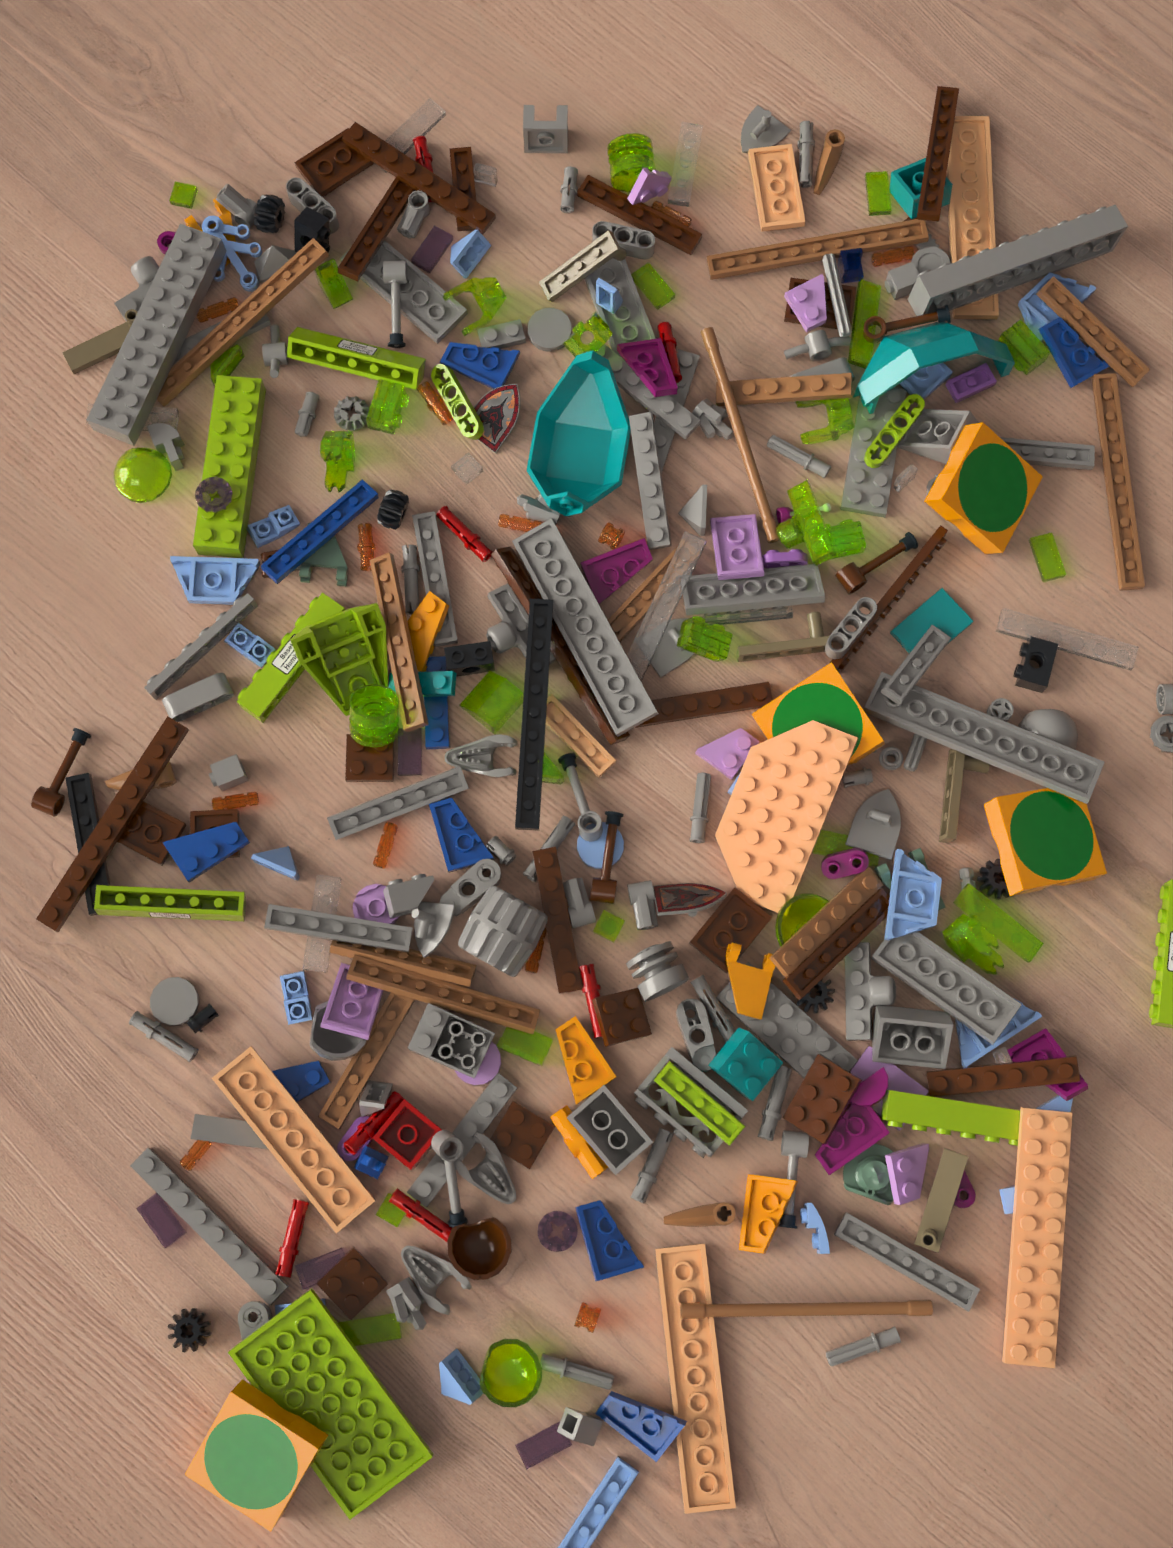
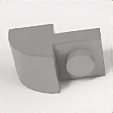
[147,423,185,471]

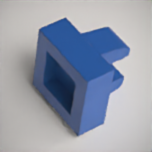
[354,1145,388,1179]

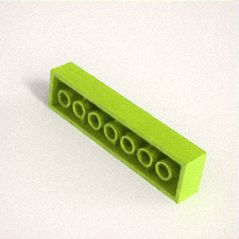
[193,375,266,558]

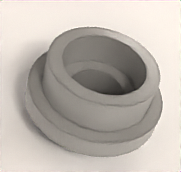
[879,747,903,770]

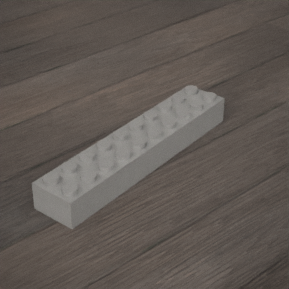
[908,204,1128,316]
[86,223,226,446]

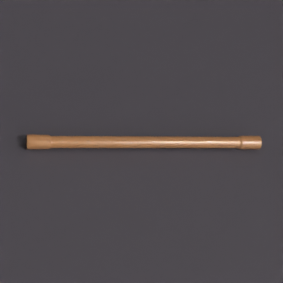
[700,327,781,543]
[680,1300,933,1319]

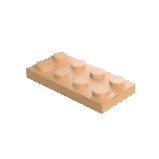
[748,144,805,232]

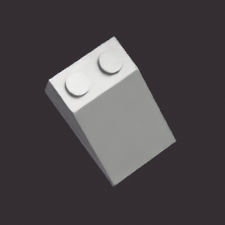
[898,409,979,464]

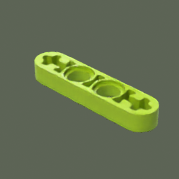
[431,364,484,440]
[864,394,925,468]

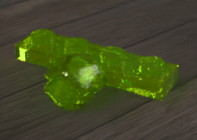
[776,480,836,566]

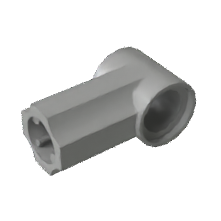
[215,184,257,229]
[397,190,430,239]
[563,878,596,928]
[627,880,658,930]

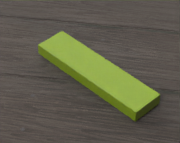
[653,1061,746,1146]

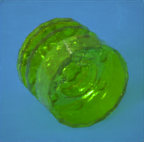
[607,133,656,192]
[349,684,399,747]

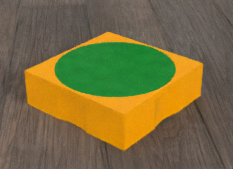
[924,422,1043,554]
[752,662,885,766]
[984,788,1107,896]
[185,1379,328,1532]

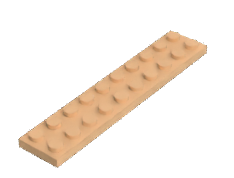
[947,116,999,319]
[1002,1107,1073,1368]
[655,1243,736,1514]

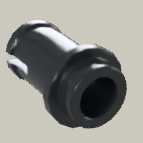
[186,1003,219,1034]

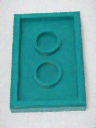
[890,588,973,654]

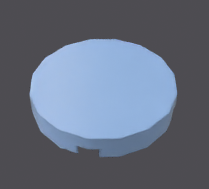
[577,822,624,869]

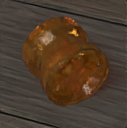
[598,522,625,550]
[574,1302,601,1333]

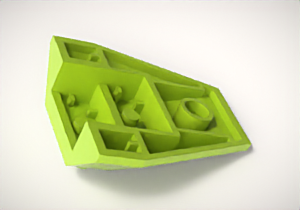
[290,603,389,716]

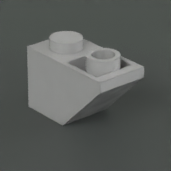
[383,874,434,918]

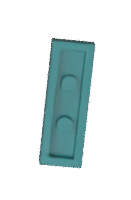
[388,671,457,698]

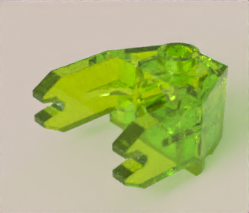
[442,277,507,336]
[563,311,613,357]
[795,398,854,444]
[320,431,355,492]
[942,913,1004,975]

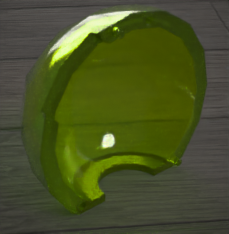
[113,447,172,503]
[480,1339,542,1407]

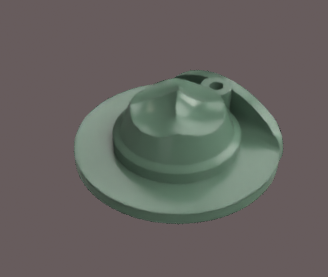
[843,1144,893,1205]

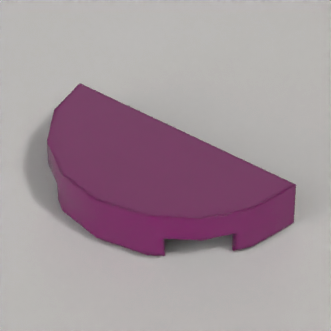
[850,1067,889,1107]

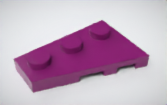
[617,338,678,397]
[580,538,653,605]
[1004,1028,1088,1101]
[815,1104,890,1175]

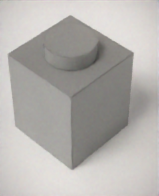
[885,262,919,300]
[209,754,249,791]
[557,1407,603,1446]

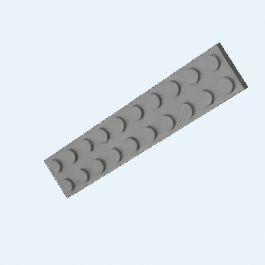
[512,518,659,737]
[864,672,1105,804]

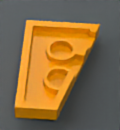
[407,591,449,672]
[555,1016,616,1105]
[739,1174,798,1254]

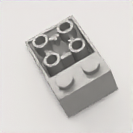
[408,1003,495,1079]

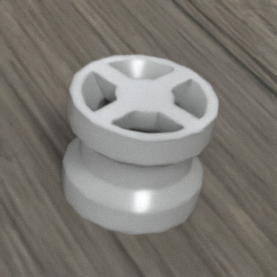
[986,698,1014,722]

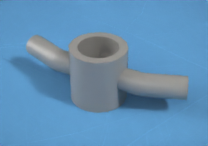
[262,325,288,378]
[784,330,852,361]

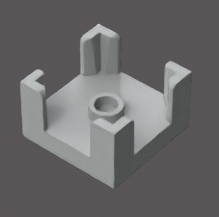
[523,105,568,154]

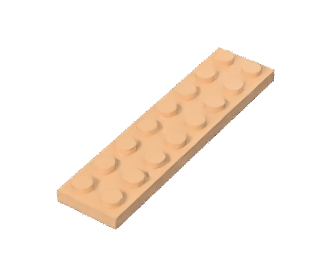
[212,1046,376,1233]

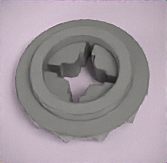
[334,396,370,431]
[1150,716,1173,753]

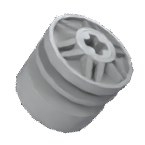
[626,941,689,1001]

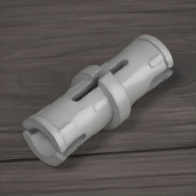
[560,166,578,213]

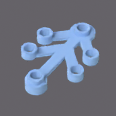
[202,216,262,292]

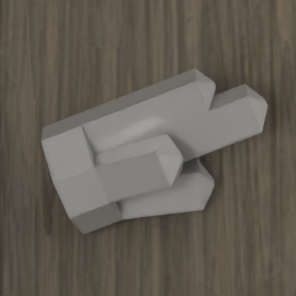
[692,399,733,440]
[517,493,561,525]
[386,1277,427,1330]

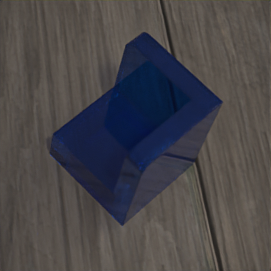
[837,248,864,283]

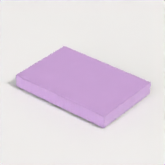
[710,514,764,580]
[321,963,384,1040]
[849,1046,929,1131]

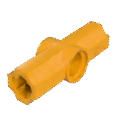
[550,1105,609,1179]

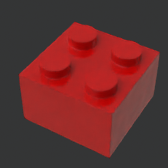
[372,1099,442,1171]

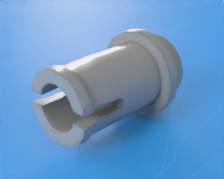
[842,767,873,788]
[486,836,516,866]

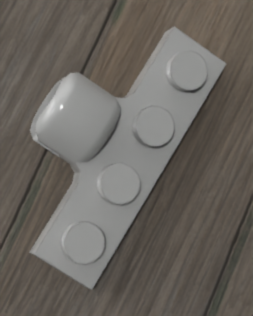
[114,256,159,322]
[486,583,555,664]
[845,942,896,1041]

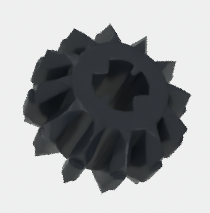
[253,195,286,233]
[377,489,409,530]
[977,859,1009,900]
[793,979,835,1014]
[168,1308,211,1352]

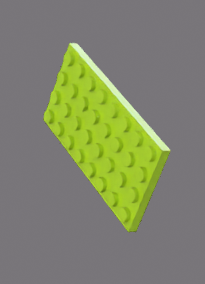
[228,1288,433,1520]

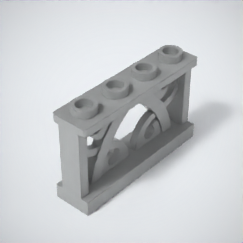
[634,1047,748,1158]

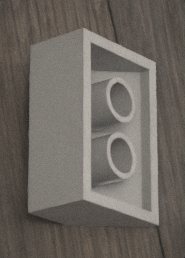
[872,1005,953,1069]
[567,1085,653,1175]

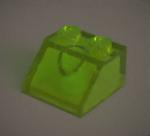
[459,671,524,735]

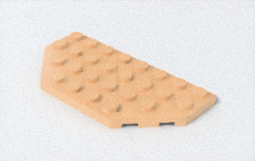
[715,720,858,916]

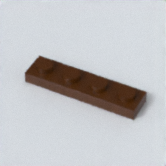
[450,147,477,231]

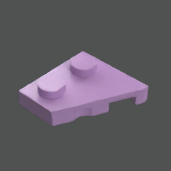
[627,168,672,205]
[784,274,827,333]
[695,728,760,780]
[885,1143,929,1205]

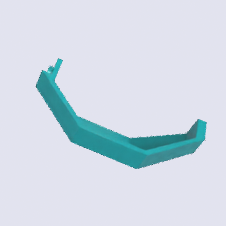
[853,322,1015,414]
[526,350,631,516]

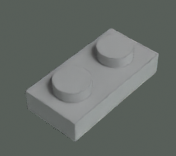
[477,319,526,349]

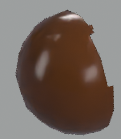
[447,1217,512,1280]

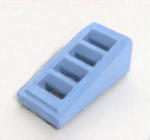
[596,278,623,314]

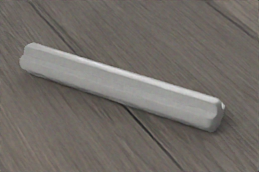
[822,253,852,337]

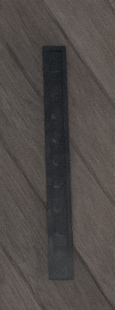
[515,599,553,831]

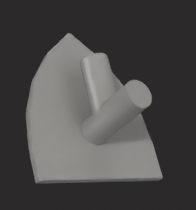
[741,105,791,153]
[412,901,455,958]

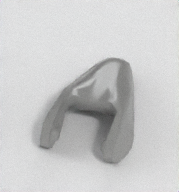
[445,734,517,777]
[455,1132,516,1204]
[401,1246,472,1315]

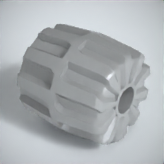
[458,886,548,977]

